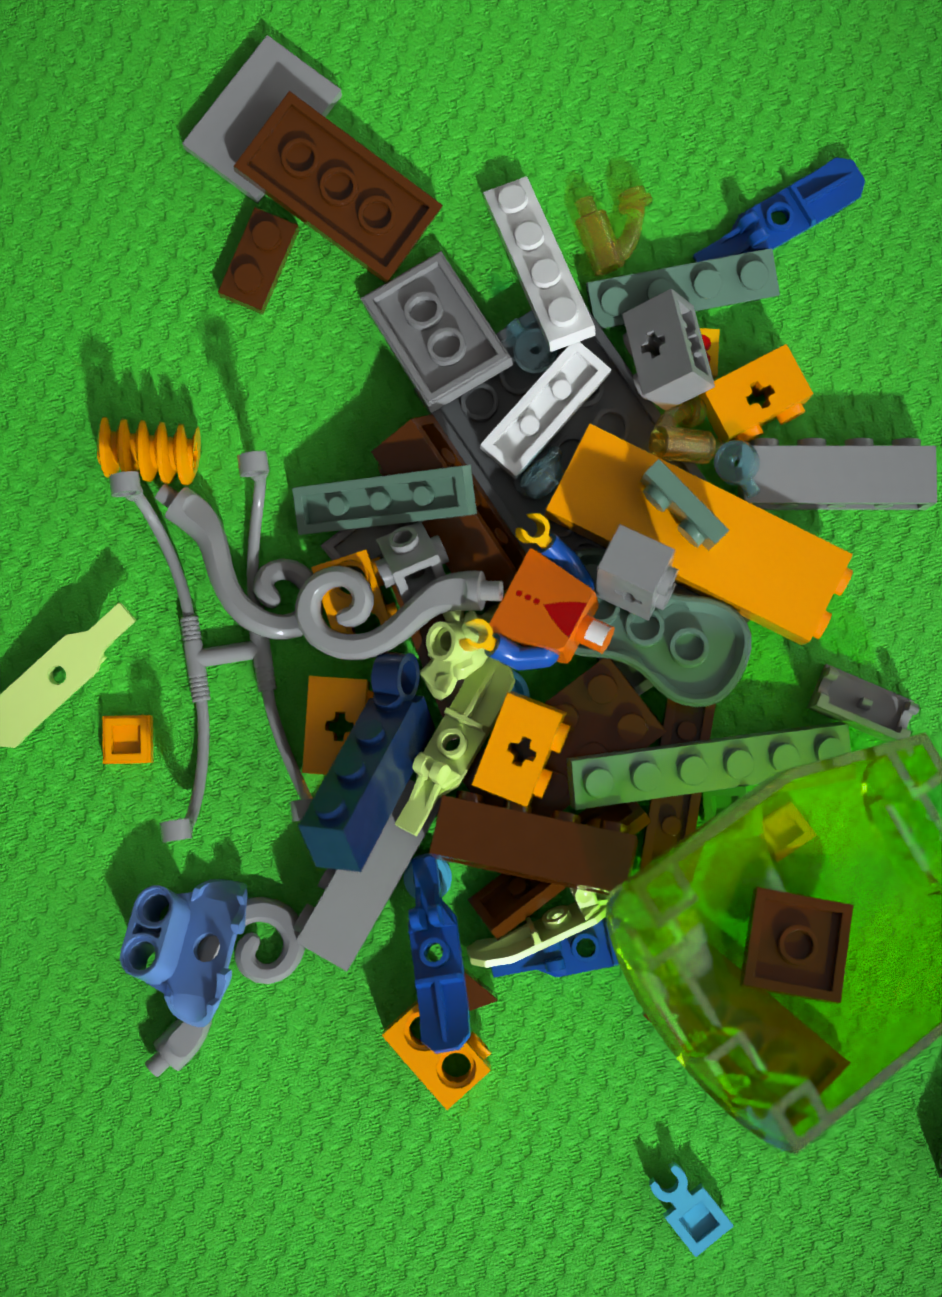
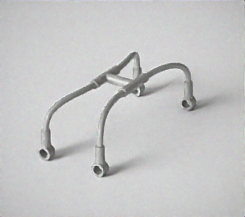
[109,451,313,843]

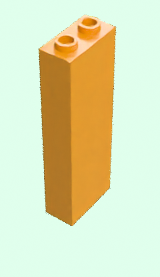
[544,424,853,646]

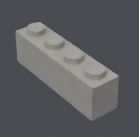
[737,438,937,510]
[293,779,442,972]

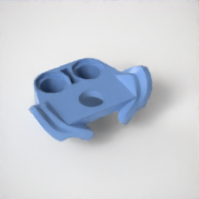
[120,879,247,1027]

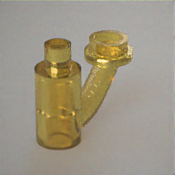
[575,186,653,276]
[649,396,727,464]

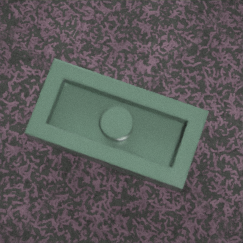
[640,459,729,551]

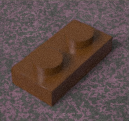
[218,208,300,315]

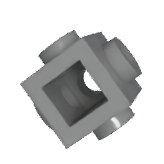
[375,521,449,604]

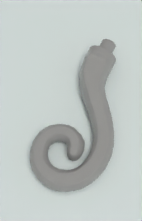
[155,483,324,640]
[295,566,503,660]
[145,897,305,1077]

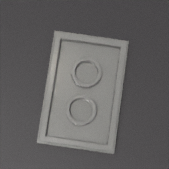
[182,35,342,204]
[360,251,513,413]

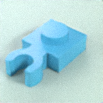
[649,1161,734,1257]

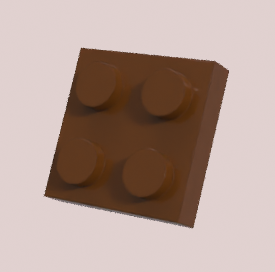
[739,887,853,1004]

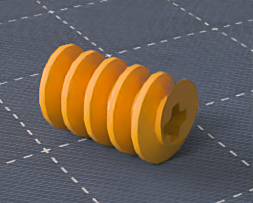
[97,417,201,486]

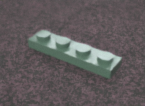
[585,248,780,329]
[292,465,477,535]

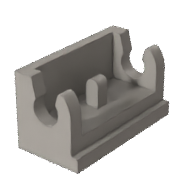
[807,664,920,745]

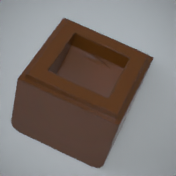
[464,968,498,1011]

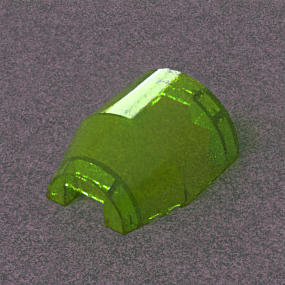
[606,732,942,1154]

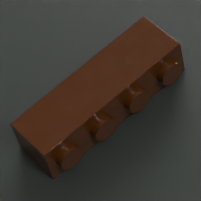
[371,414,526,611]
[429,791,638,899]

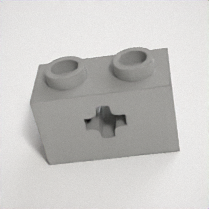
[622,289,715,411]
[596,524,679,621]

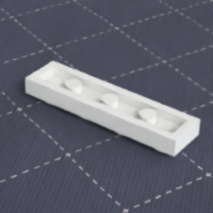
[483,176,595,352]

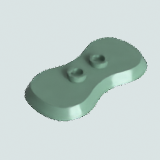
[574,548,752,707]

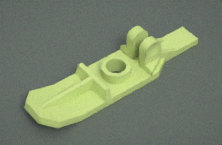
[0,602,137,748]
[395,657,515,837]
[466,876,652,968]

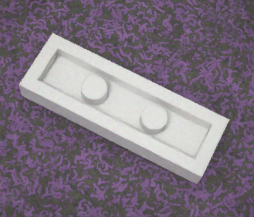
[480,341,612,479]

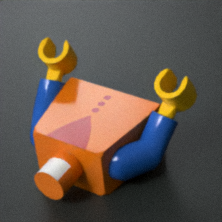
[459,513,614,671]

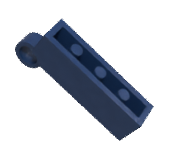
[298,652,435,872]

